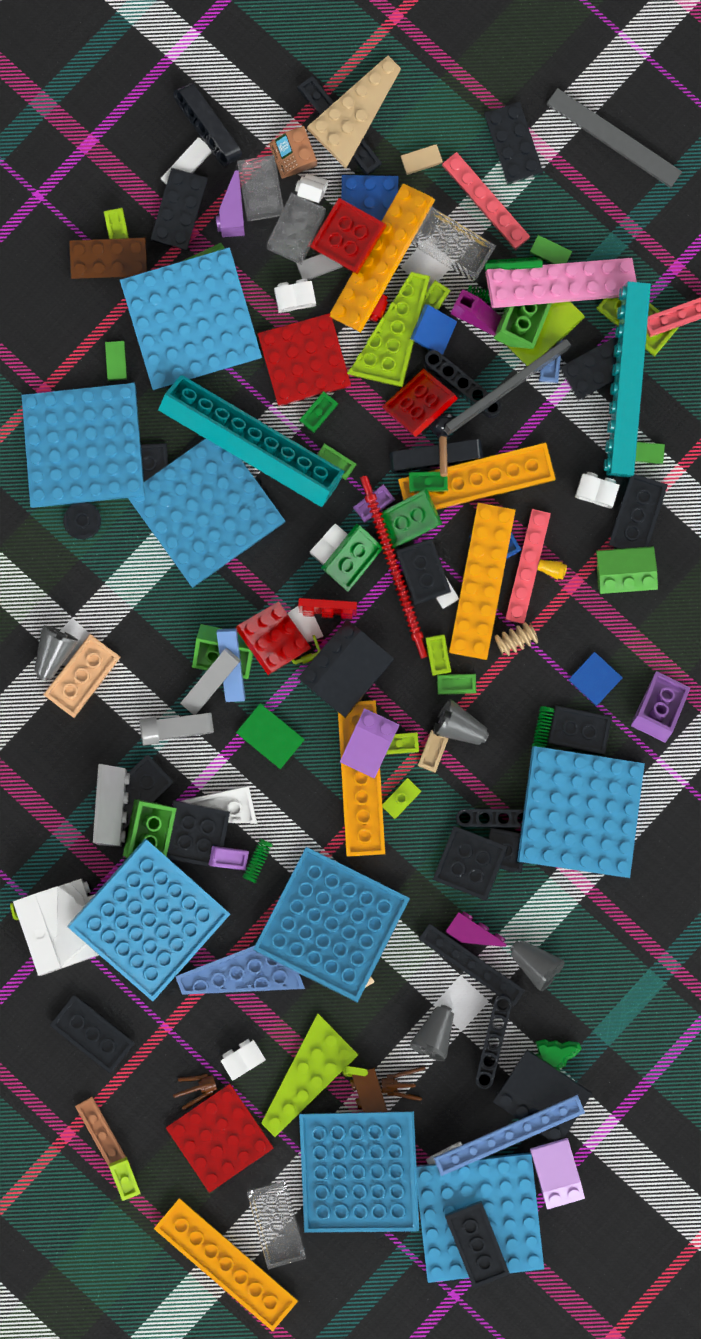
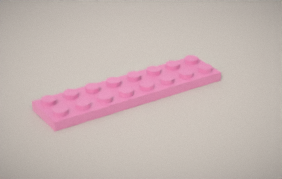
[485,258,637,308]

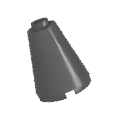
[34,625,78,681]
[433,700,489,745]
[510,940,565,991]
[410,1005,454,1061]

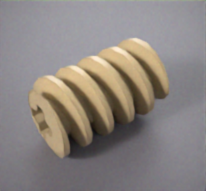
[495,622,538,656]

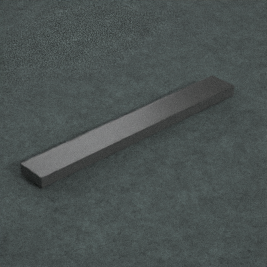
[547,88,682,188]
[444,339,571,435]

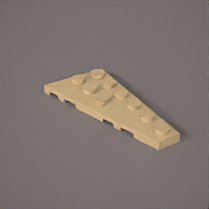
[307,56,401,169]

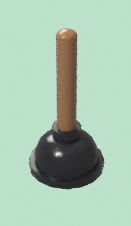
[429,414,455,477]

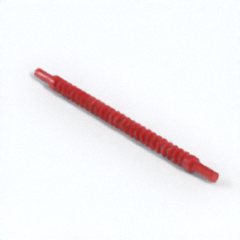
[360,476,428,659]

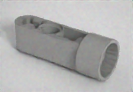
[139,713,214,746]

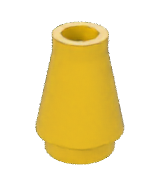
[538,559,567,580]

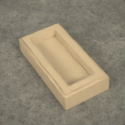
[401,144,443,175]
[418,730,449,773]

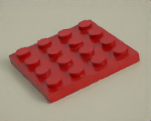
[258,313,351,407]
[166,1084,274,1193]

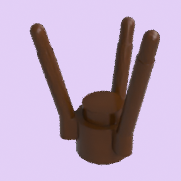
[382,1066,426,1101]
[173,1073,217,1110]

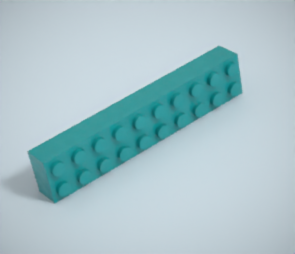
[604,281,651,478]
[158,375,345,507]

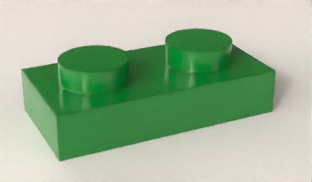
[299,391,338,433]
[409,472,448,493]

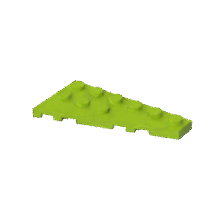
[347,272,430,387]
[262,1014,358,1137]

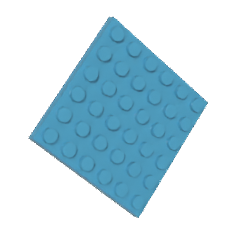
[120,247,262,390]
[22,383,145,508]
[128,439,285,588]
[517,746,645,878]
[67,838,230,1001]
[253,847,410,1003]
[299,1111,419,1233]
[416,1152,544,1283]

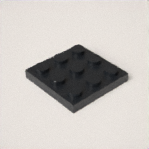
[166,800,230,869]
[433,826,508,901]

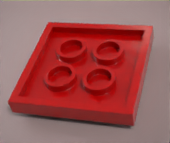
[310,198,387,275]
[382,369,458,437]
[298,598,357,619]
[236,601,311,675]

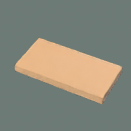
[43,634,121,718]

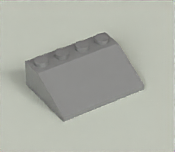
[93,764,130,847]

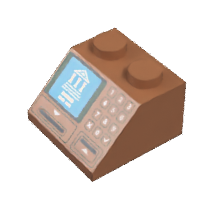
[269,126,317,179]

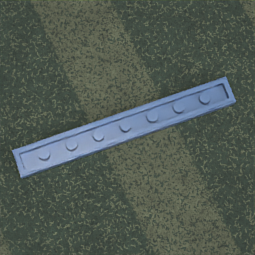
[433,1095,585,1176]

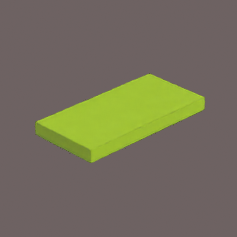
[596,297,679,357]
[506,302,585,366]

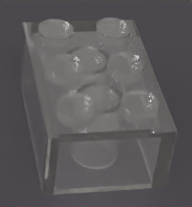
[237,155,284,222]
[267,193,326,265]

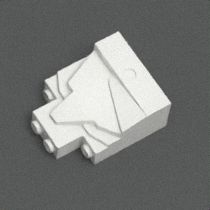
[13,879,99,976]

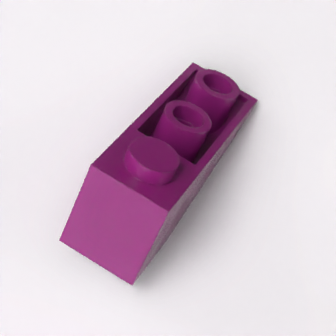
[451,289,502,336]
[445,911,507,947]

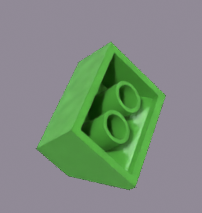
[493,303,552,349]
[596,546,658,594]
[192,624,253,679]
[123,799,177,858]

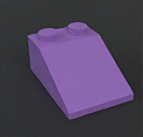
[216,170,245,237]
[631,671,690,743]
[340,708,399,779]

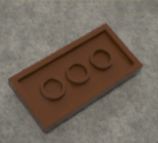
[69,238,147,279]

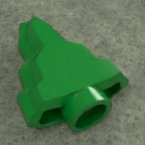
[535,1039,582,1070]

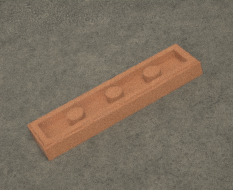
[75,1096,130,1167]

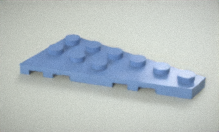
[175,946,305,995]

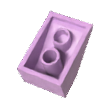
[530,1138,585,1209]

